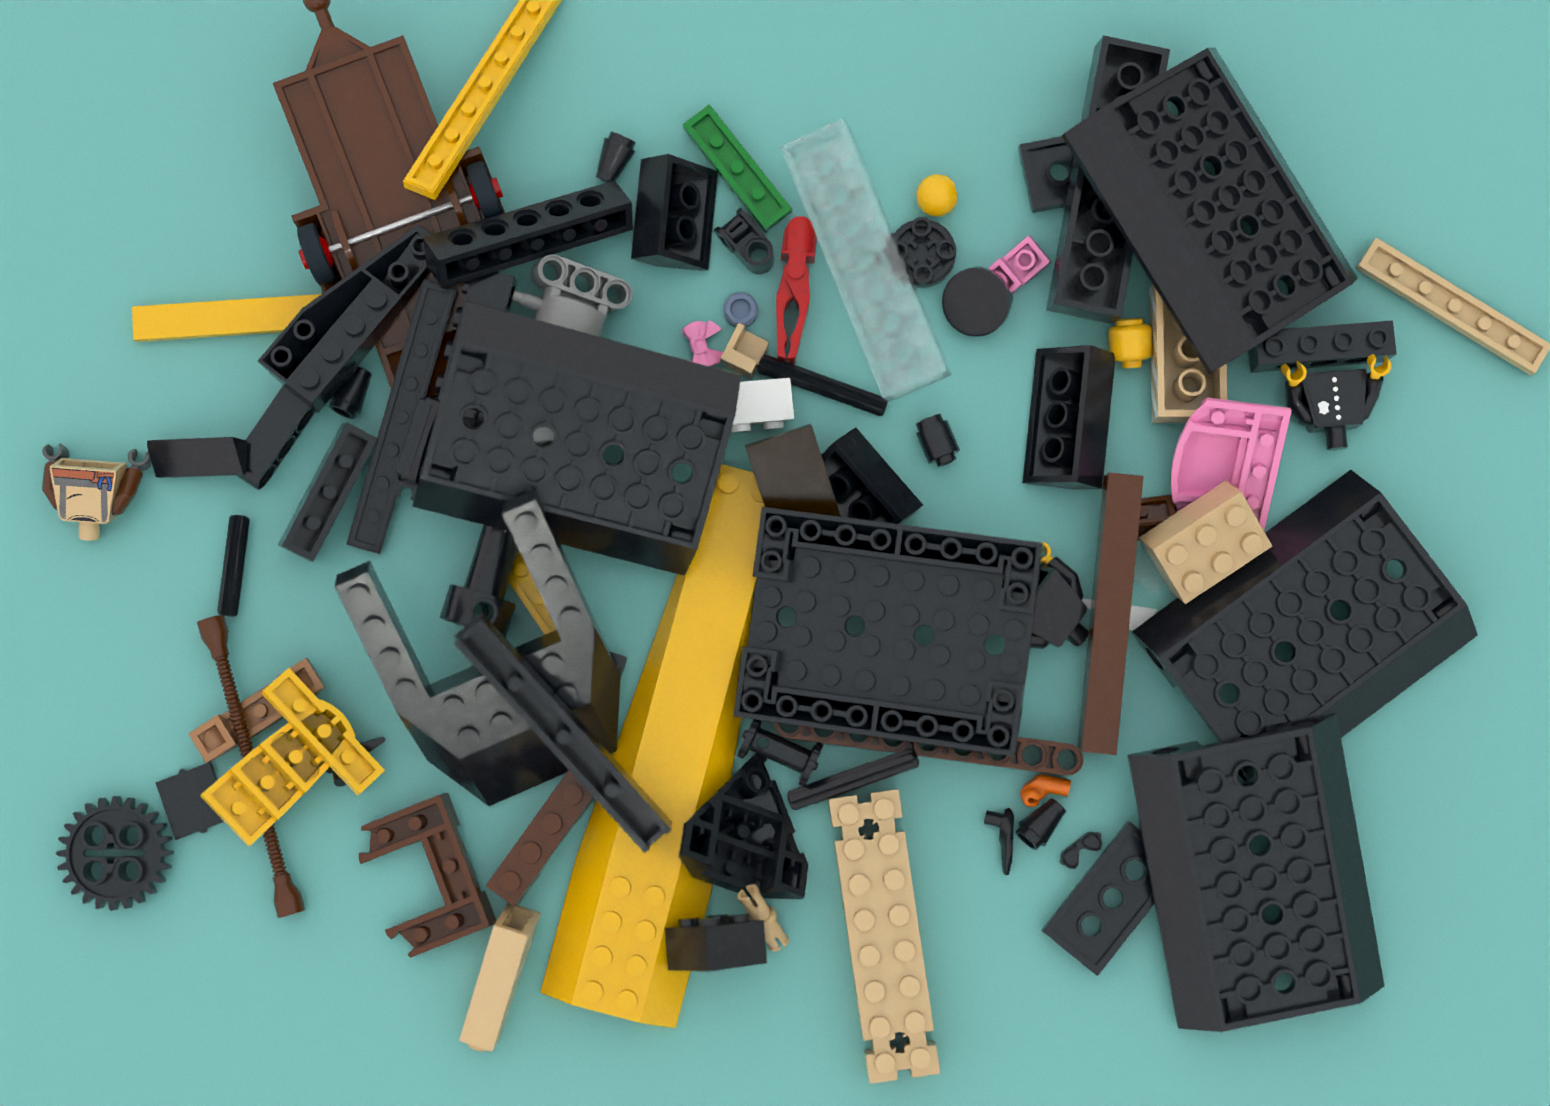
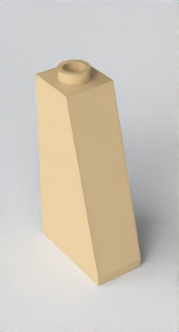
[459,903,541,1052]

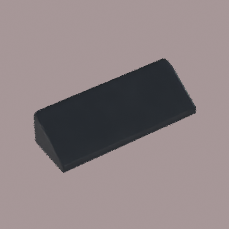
[147,437,247,478]

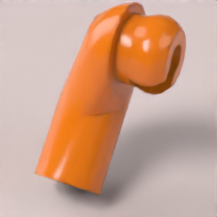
[1020,774,1071,807]

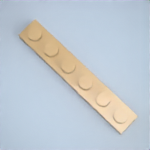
[1355,237,1550,376]

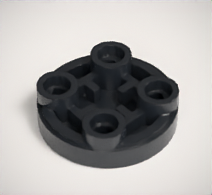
[888,217,956,288]
[942,266,1013,336]

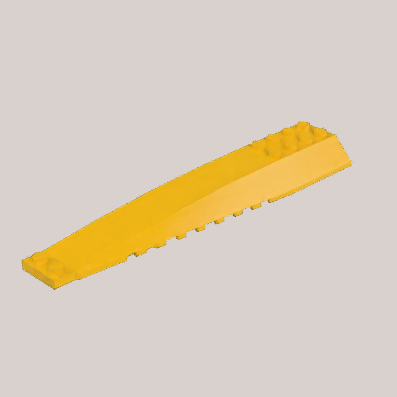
[540,464,765,1028]

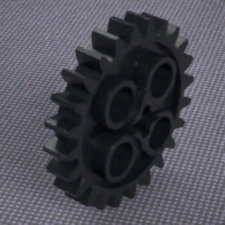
[56,796,174,911]

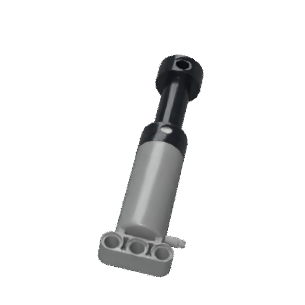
[439,254,632,638]

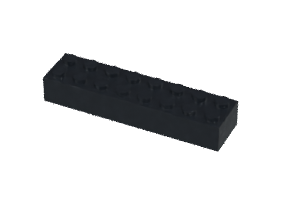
[1046,35,1170,324]

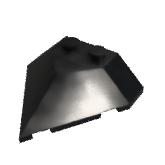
[679,753,808,899]

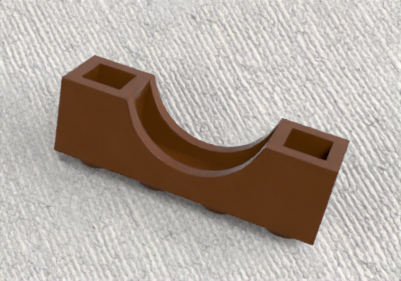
[486,770,595,906]

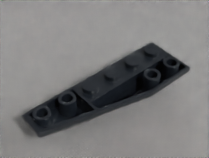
[258,224,432,413]

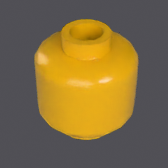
[1108,318,1153,368]

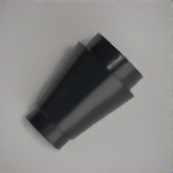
[595,131,636,182]
[329,366,372,419]
[1016,798,1066,850]

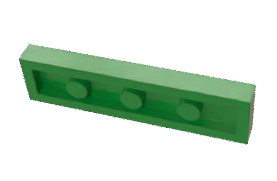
[682,104,792,233]

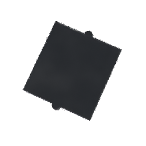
[156,762,224,840]

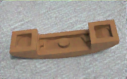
[188,658,325,763]

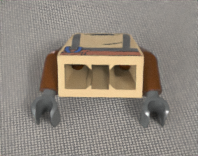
[42,443,152,541]

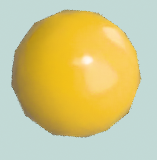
[916,174,957,217]

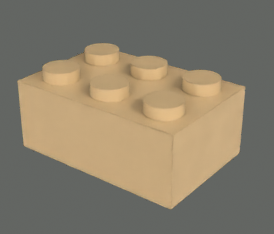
[1139,480,1272,604]

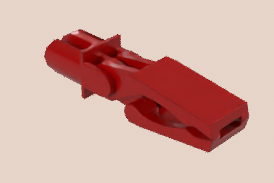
[776,216,817,364]

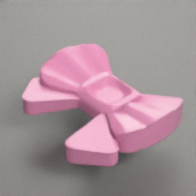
[682,321,723,366]

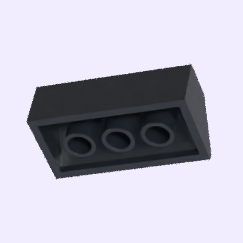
[1023,345,1115,490]

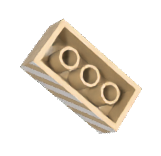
[1149,285,1227,423]

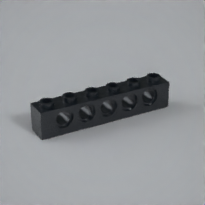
[423,180,633,288]

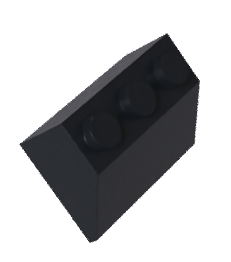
[631,154,718,271]
[821,427,923,525]

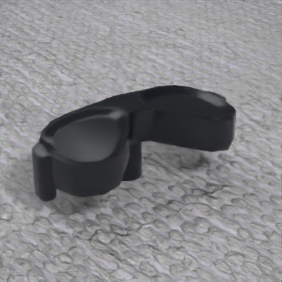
[1059,832,1102,869]

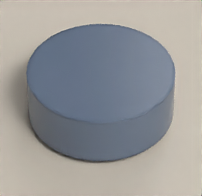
[724,292,758,327]

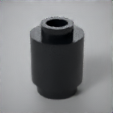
[916,414,960,467]

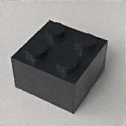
[665,914,767,972]

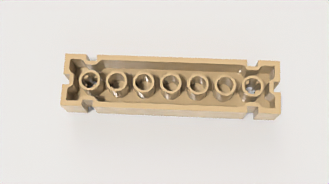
[828,789,940,1084]

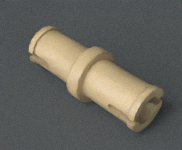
[737,884,789,952]

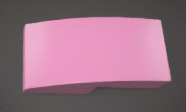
[988,236,1052,294]

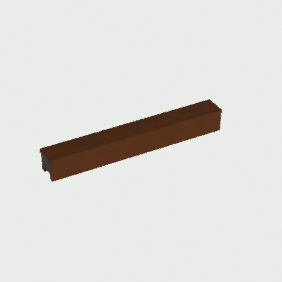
[1078,473,1144,755]

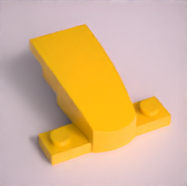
[200,668,385,847]

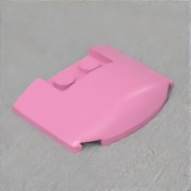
[1170,397,1292,530]

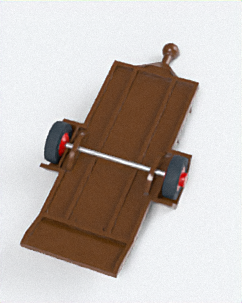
[273,0,505,398]

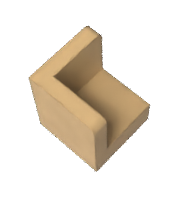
[720,323,769,380]

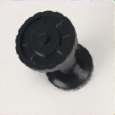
[737,719,823,787]

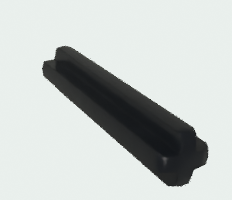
[217,515,250,617]

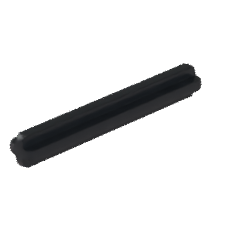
[758,354,888,416]
[787,748,919,810]

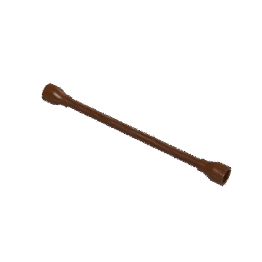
[197,615,305,918]

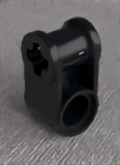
[714,208,774,275]

